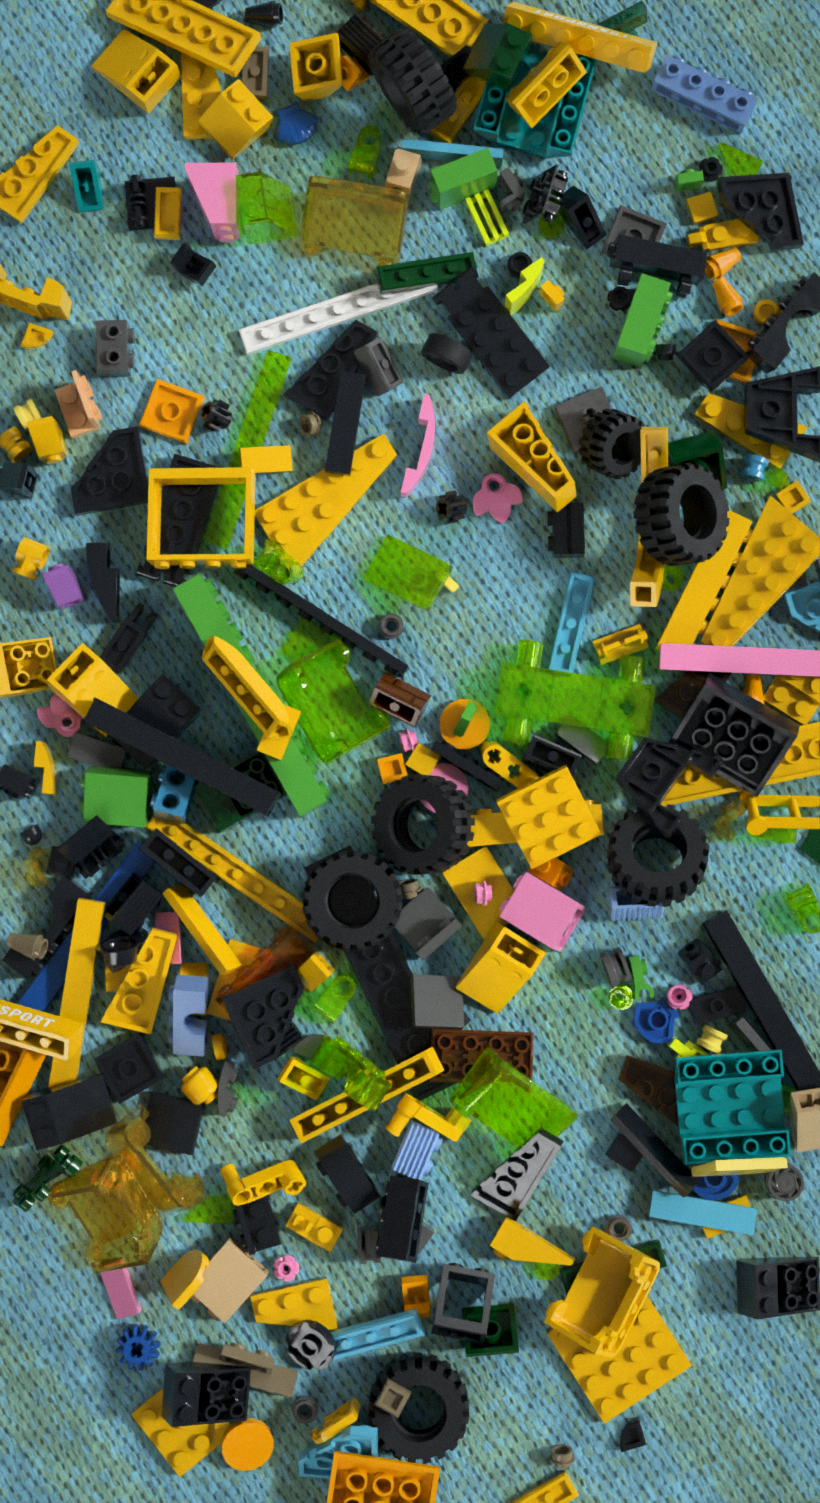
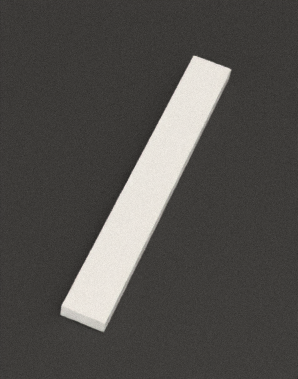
[239,283,438,355]

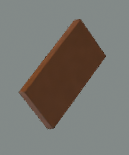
[428,1028,534,1085]

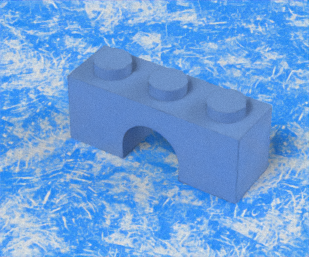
[168,975,208,1057]

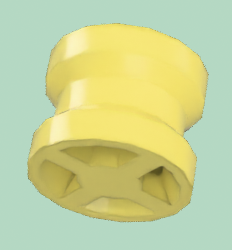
[13,398,42,430]
[696,1024,728,1054]

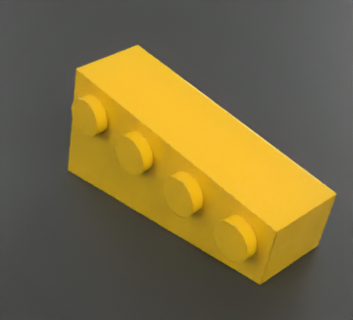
[487,401,577,513]

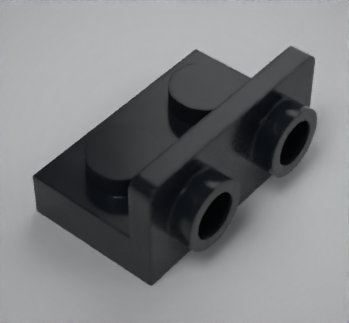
[233,1195,282,1256]

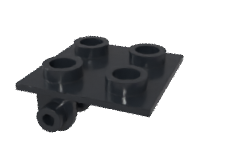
[522,164,568,224]
[124,174,176,231]
[57,815,126,879]

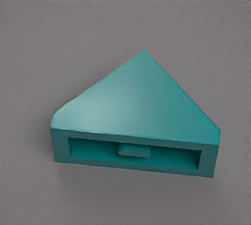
[69,160,104,212]

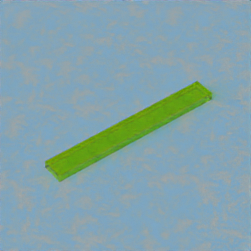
[203,350,292,549]

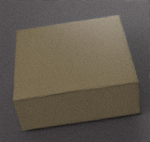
[374,1379,411,1418]

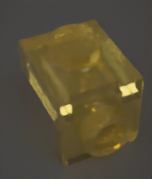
[713,799,747,842]
[22,847,51,888]

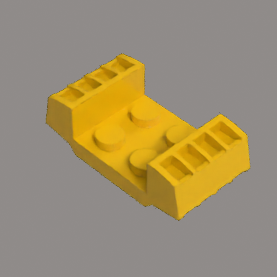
[0,264,72,320]

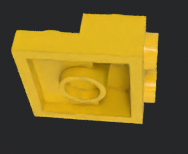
[763,675,820,725]

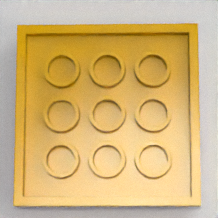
[547,1296,692,1424]

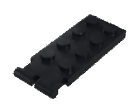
[432,266,550,399]
[136,454,221,587]

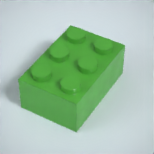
[612,273,673,368]

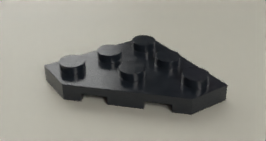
[716,173,804,250]
[71,426,149,516]
[221,963,304,1069]

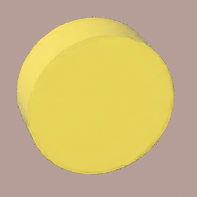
[435,569,460,593]

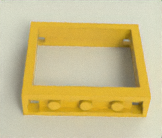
[146,467,255,569]

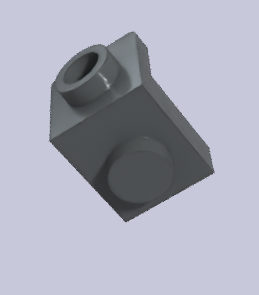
[499,167,525,213]

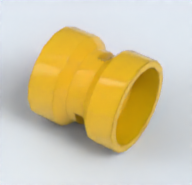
[0,427,32,463]

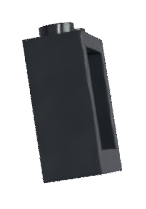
[431,1263,495,1344]

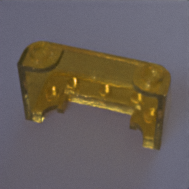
[299,176,410,266]
[105,1103,206,1213]
[47,1154,163,1273]

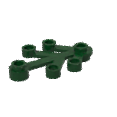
[12,1144,83,1212]

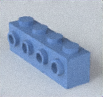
[651,55,758,134]

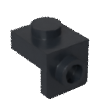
[170,243,216,287]
[677,938,722,985]

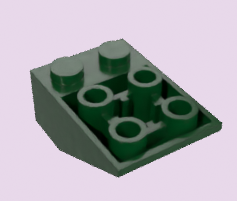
[195,751,287,833]

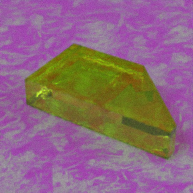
[718,142,763,176]
[184,1195,234,1224]

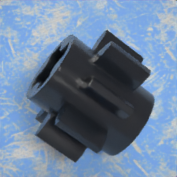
[200,399,232,432]
[436,491,468,524]

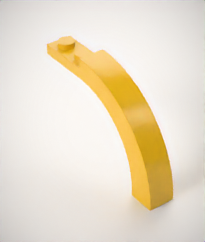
[630,427,668,607]

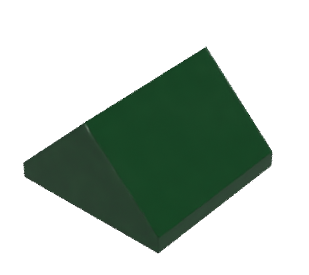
[462,1304,519,1357]

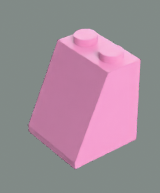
[185,163,241,243]
[499,872,587,952]

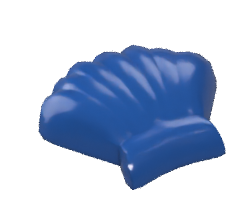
[274,101,319,146]
[634,997,680,1043]
[692,1163,739,1200]

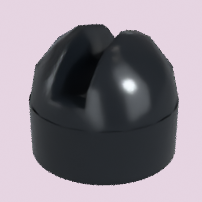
[20,824,42,845]

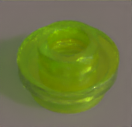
[765,467,790,490]
[661,566,684,592]
[609,984,635,1010]

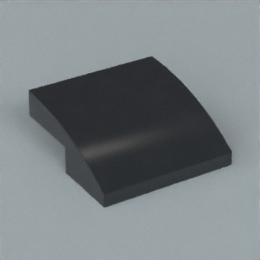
[139,1091,205,1155]

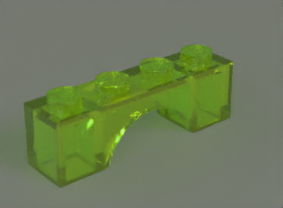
[309,1034,392,1112]

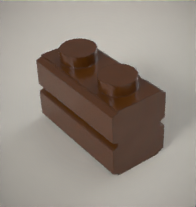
[368,672,431,727]

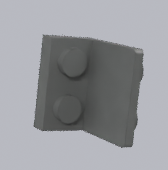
[395,887,462,960]

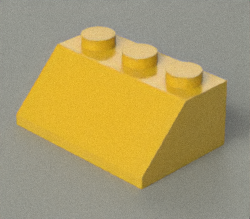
[505,42,587,128]

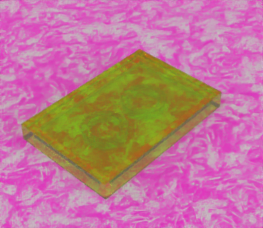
[363,534,453,612]

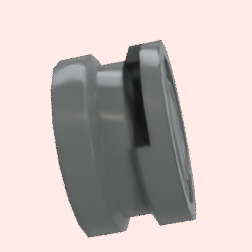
[600,947,632,988]
[764,1163,804,1201]
[357,1225,381,1264]

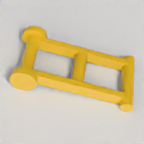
[739,790,820,835]

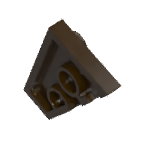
[653,671,731,719]
[618,1055,678,1126]

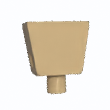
[384,148,422,208]

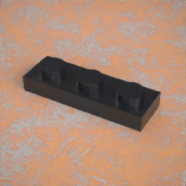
[431,740,503,792]

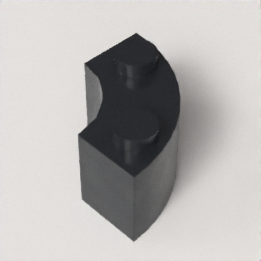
[314,1134,381,1214]

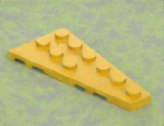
[255,433,397,577]
[701,495,820,646]

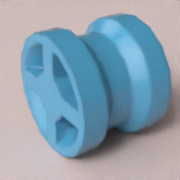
[739,454,769,482]

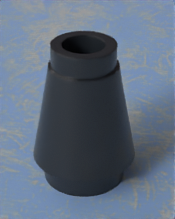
[245,1,283,27]

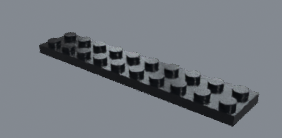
[304,845,458,1101]

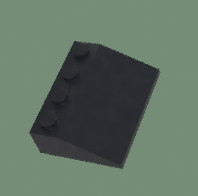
[668,673,800,797]

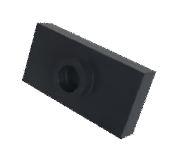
[441,45,472,90]
[689,986,745,1025]

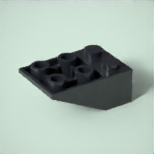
[736,1257,820,1319]
[161,1362,251,1427]

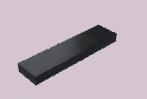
[325,371,366,476]
[610,1103,700,1198]

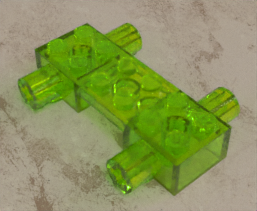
[493,640,656,761]

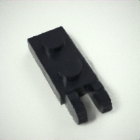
[99,603,158,675]

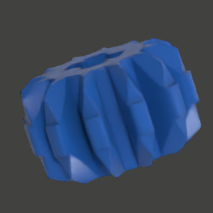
[115,1324,161,1371]

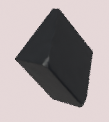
[605,1133,643,1172]

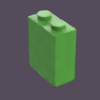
[428,148,498,210]
[79,766,152,828]

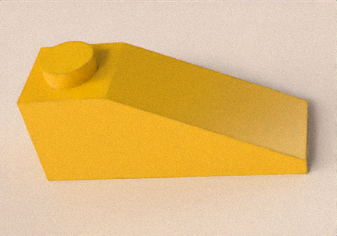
[297,951,335,992]
[490,1217,575,1266]

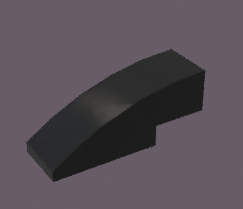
[86,543,120,623]

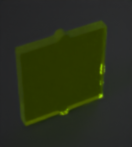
[280,617,340,675]

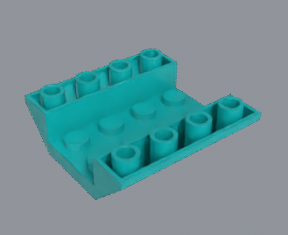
[473,49,597,158]
[674,1049,791,1165]

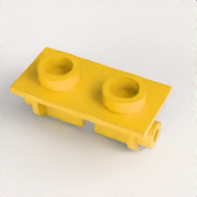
[592,624,649,665]

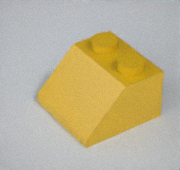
[289,33,343,102]
[198,79,273,160]

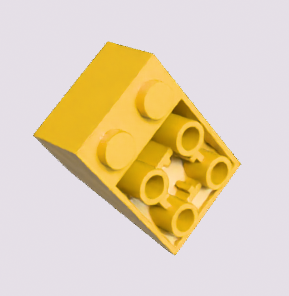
[91,29,181,115]
[0,637,57,699]
[47,643,139,738]
[455,921,546,1014]

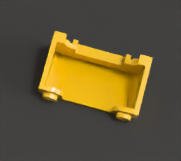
[544,1226,660,1358]

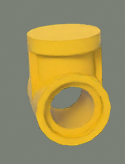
[12,537,50,581]

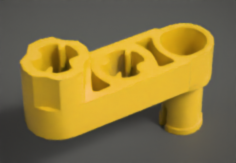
[480,740,540,788]
[385,1093,472,1142]
[220,1160,306,1206]

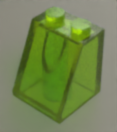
[235,171,298,245]

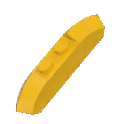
[202,636,292,741]

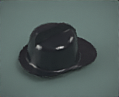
[95,928,148,973]

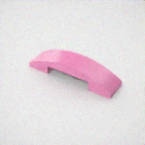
[401,394,435,498]

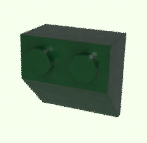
[463,23,532,92]
[668,430,727,489]

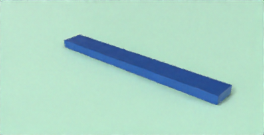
[17,840,154,1012]

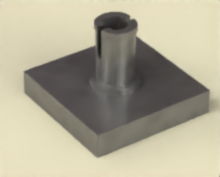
[555,386,612,454]

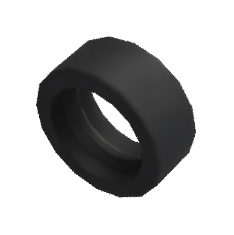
[421,333,472,374]

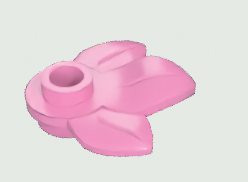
[473,473,523,523]
[37,693,84,737]

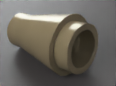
[6,932,48,960]

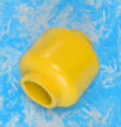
[181,1066,219,1105]

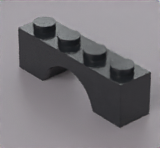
[746,272,820,374]
[2,876,92,979]

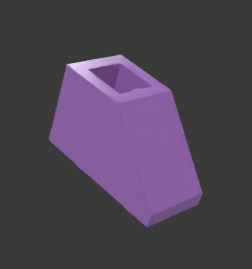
[43,564,86,610]

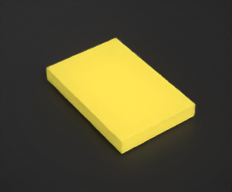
[691,1157,788,1177]

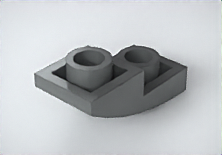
[67,732,126,769]
[218,1059,239,1117]

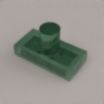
[597,0,648,37]

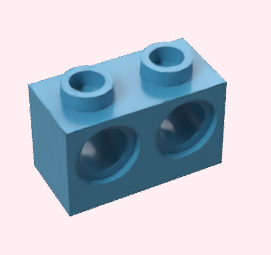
[150,765,198,824]

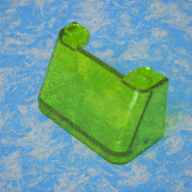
[276,638,391,765]
[450,1046,579,1151]

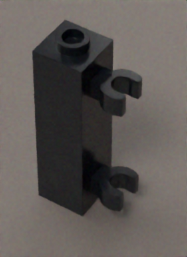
[607,234,707,298]

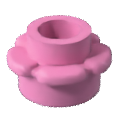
[398,728,418,753]
[474,881,492,906]
[666,984,692,1010]
[274,1255,299,1281]

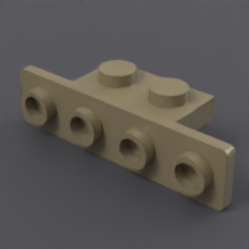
[193,1343,298,1398]

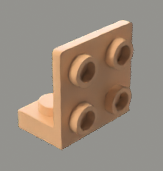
[54,370,103,439]

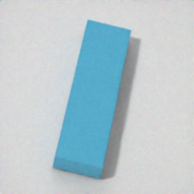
[402,139,503,167]
[547,571,595,677]
[648,1190,757,1235]
[330,1309,425,1360]

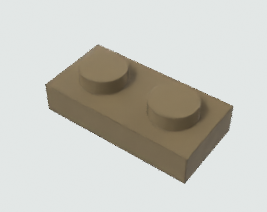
[242,46,270,100]

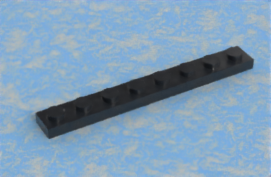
[233,565,409,677]

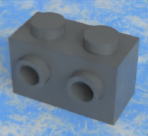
[96,320,135,377]

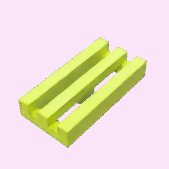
[465,189,509,247]

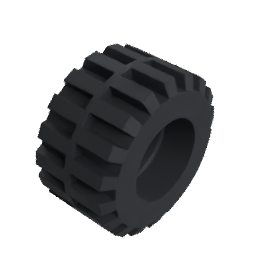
[579,409,645,479]

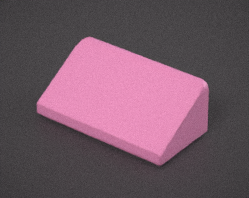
[155,912,183,964]
[100,1260,142,1319]

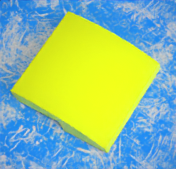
[504,257,545,316]

